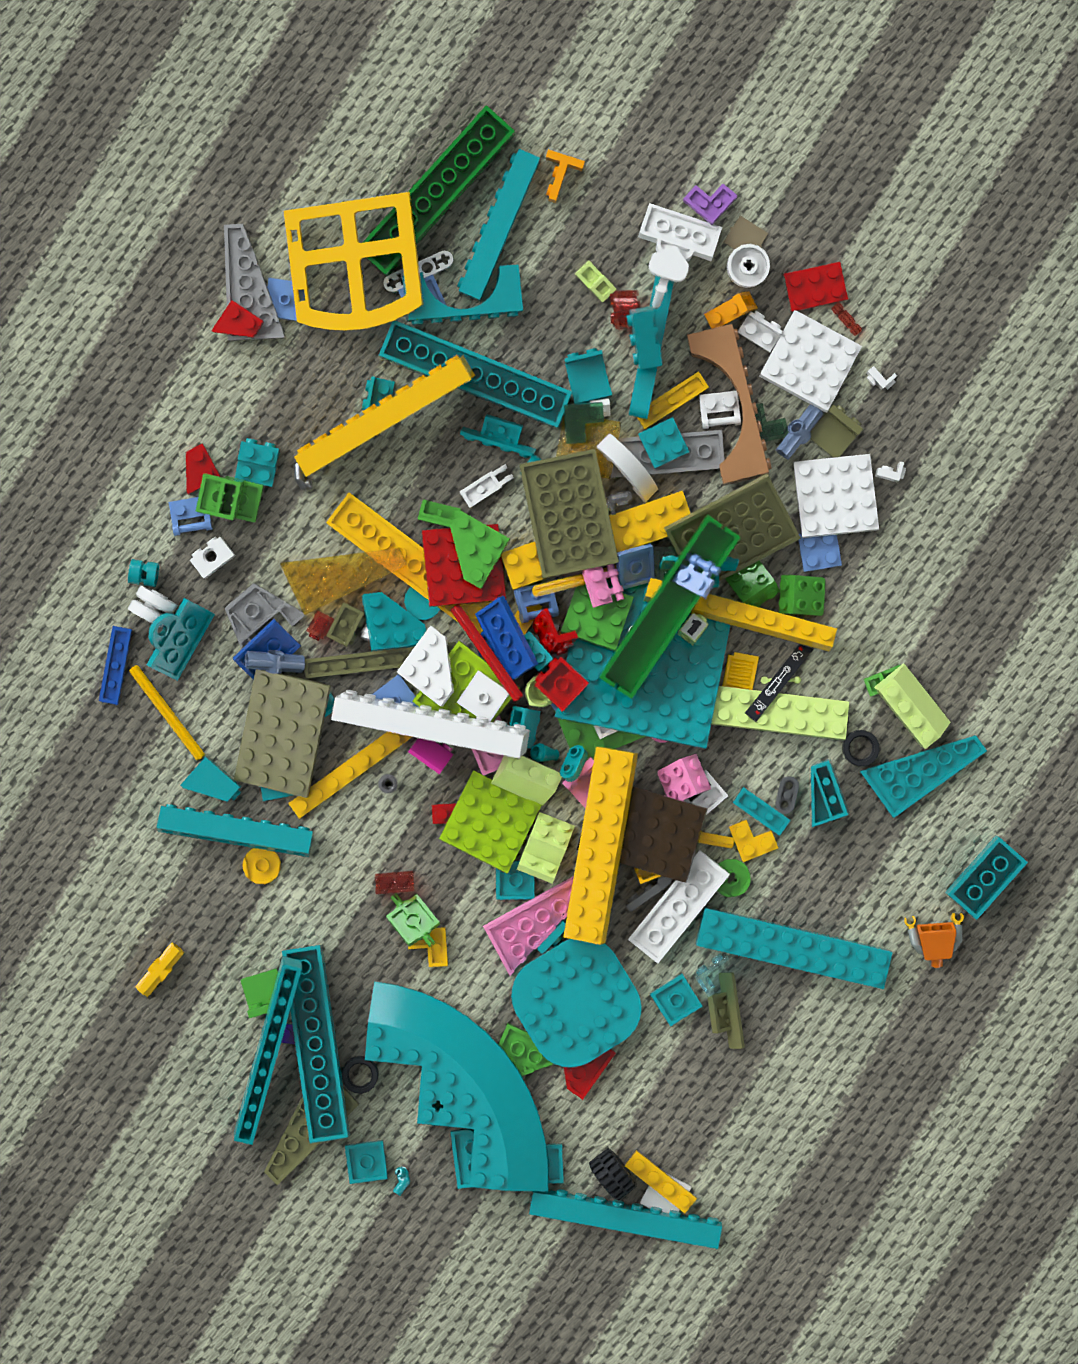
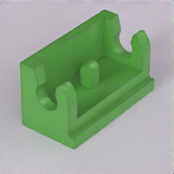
[418,500,460,528]

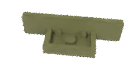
[707,972,745,1049]

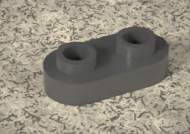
[775,776,799,814]

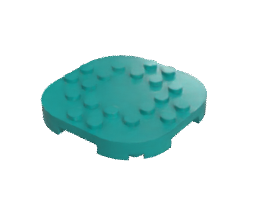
[511,939,641,1067]

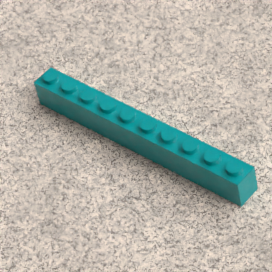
[234,956,302,1145]
[529,1188,722,1249]

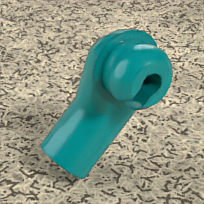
[393,1167,410,1196]

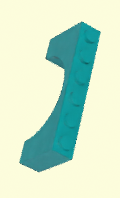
[402,264,523,325]

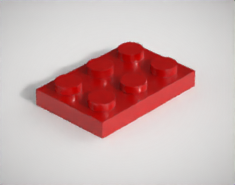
[783,262,848,312]

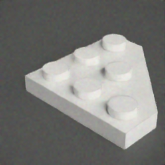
[397,626,454,707]

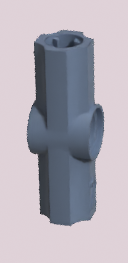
[776,404,823,460]
[245,650,305,674]

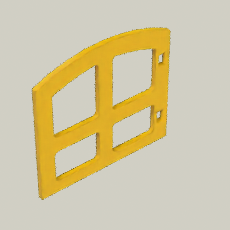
[284,192,423,331]

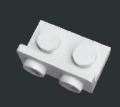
[738,311,783,353]

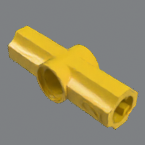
[135,942,185,997]

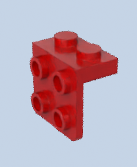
[533,608,578,656]

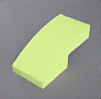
[575,261,616,302]

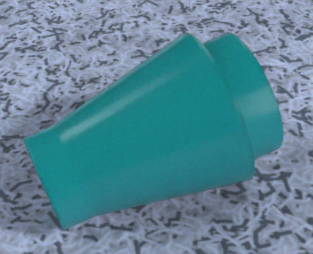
[530,743,560,762]

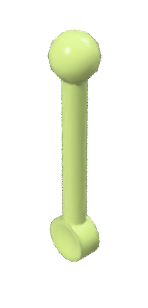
[761,676,801,684]

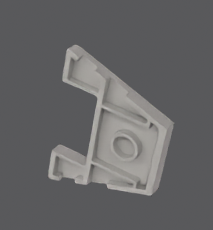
[225,583,305,649]

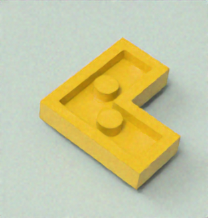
[729,820,778,862]
[408,927,448,967]

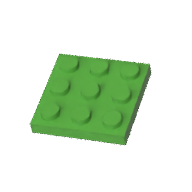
[560,584,634,652]

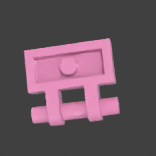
[582,564,624,608]

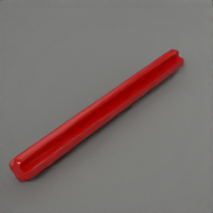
[451,604,523,701]

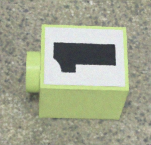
[678,613,708,646]

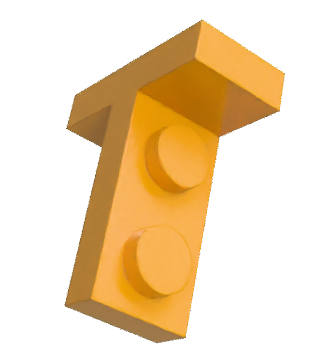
[546,149,585,203]
[704,291,758,329]

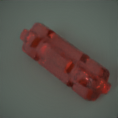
[831,302,862,336]

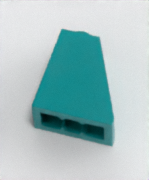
[180,756,242,802]

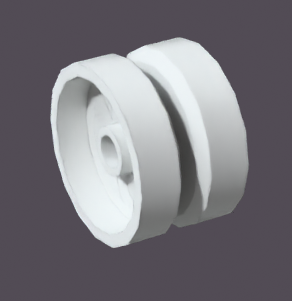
[726,244,770,288]
[128,585,178,628]

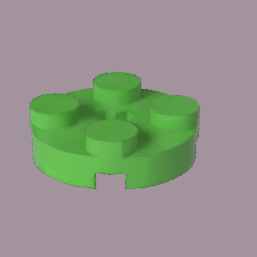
[717,859,751,897]

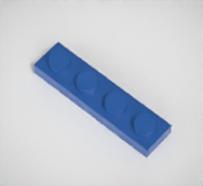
[99,626,133,705]

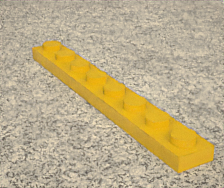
[288,731,412,819]

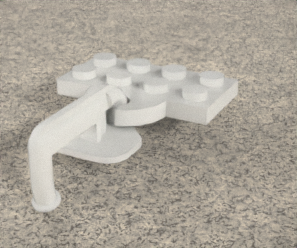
[638,203,722,309]

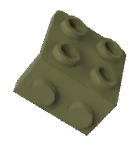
[810,405,863,458]

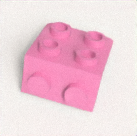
[657,754,711,801]

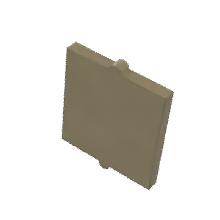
[723,216,768,250]

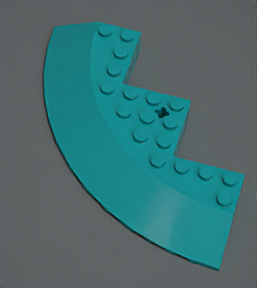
[365,981,549,1191]

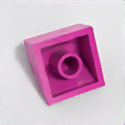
[408,738,454,774]

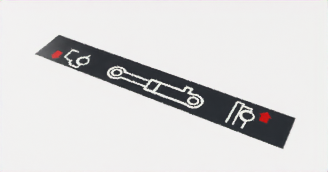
[745,644,813,722]

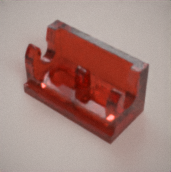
[375,871,415,894]

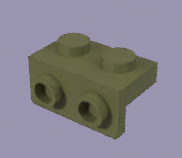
[326,602,365,647]

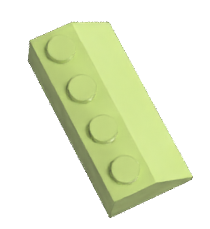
[874,663,951,749]

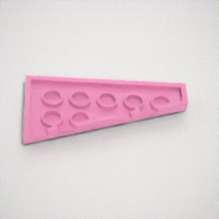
[483,876,574,976]

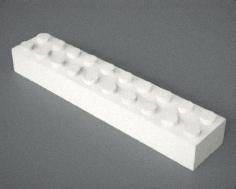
[331,690,530,758]

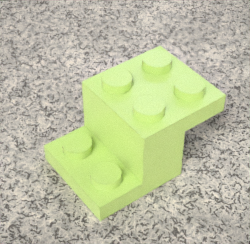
[517,812,575,884]

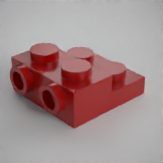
[534,657,589,712]

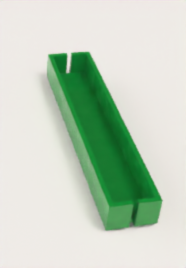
[599,514,741,699]

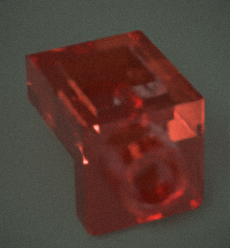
[306,610,334,641]

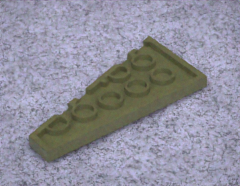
[264,1087,360,1185]

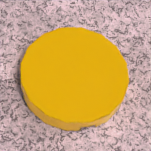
[243,848,281,884]

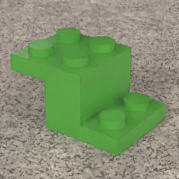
[195,473,264,523]

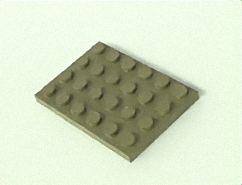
[519,449,619,579]
[664,474,801,581]
[234,669,331,798]

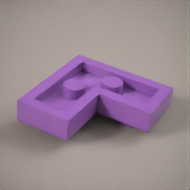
[683,184,737,225]

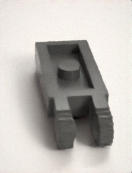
[626,876,672,912]

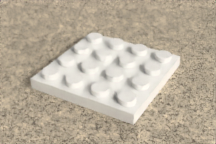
[759,310,862,413]
[793,454,879,538]

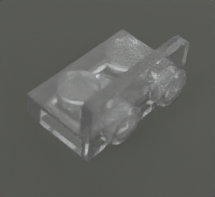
[605,490,632,515]

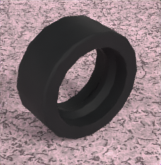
[842,730,880,766]
[342,1056,379,1094]

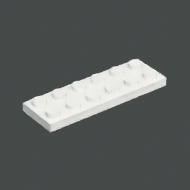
[628,850,730,963]

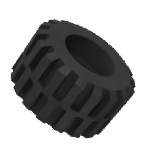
[589,1148,637,1201]

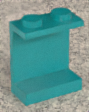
[564,348,612,405]

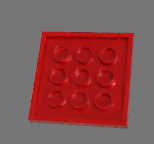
[422,524,506,607]

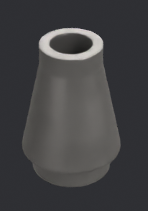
[378,774,398,793]

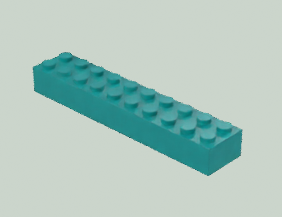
[379,320,572,429]
[695,906,893,989]
[282,945,350,1143]

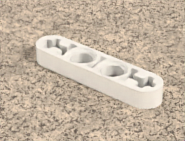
[383,251,453,293]

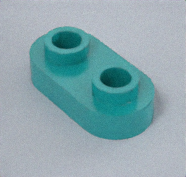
[560,745,588,782]

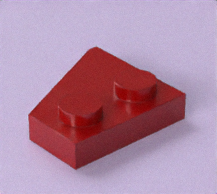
[211,300,264,338]

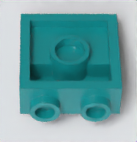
[235,438,280,487]

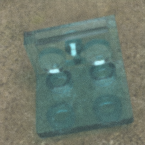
[694,953,729,997]

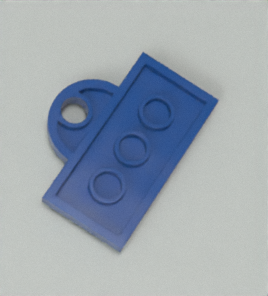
[475,596,538,681]

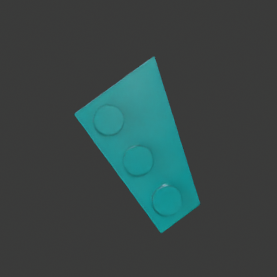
[626,306,663,369]

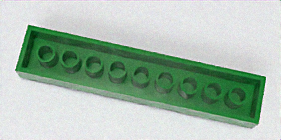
[362,105,515,277]

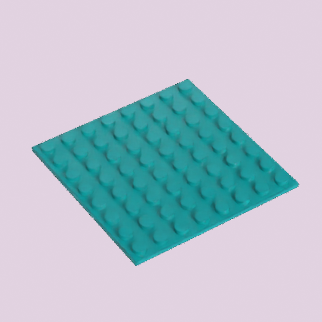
[555,578,735,749]

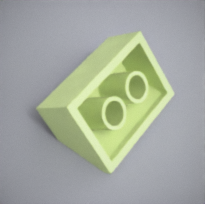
[491,755,562,806]

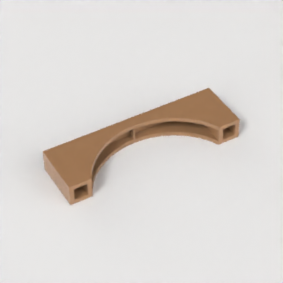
[687,324,772,486]

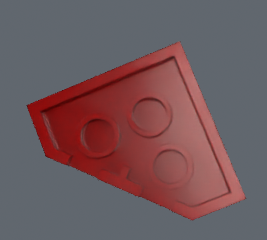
[563,1049,616,1100]

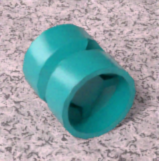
[128,559,160,587]

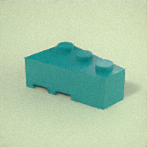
[811,759,849,827]

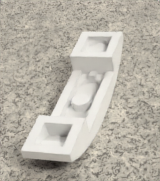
[596,434,658,502]

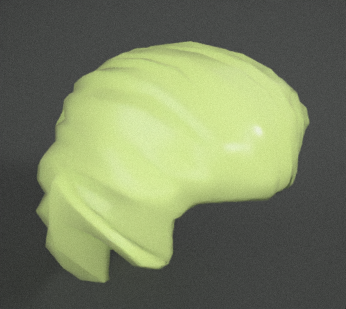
[525,675,553,707]

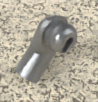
[294,463,312,491]

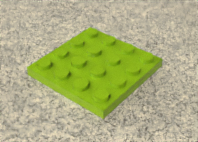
[412,641,520,722]
[439,770,541,874]

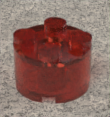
[610,290,640,330]

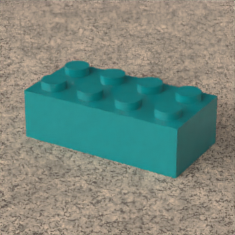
[945,835,1028,920]

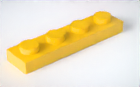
[636,371,709,430]
[625,1150,697,1213]

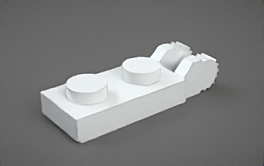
[460,464,514,508]

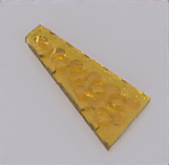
[280,548,408,615]

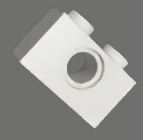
[190,536,236,579]

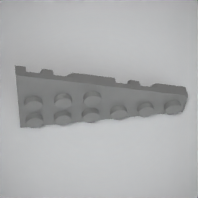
[224,224,286,341]

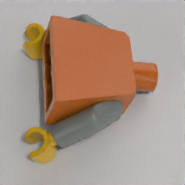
[904,912,964,968]

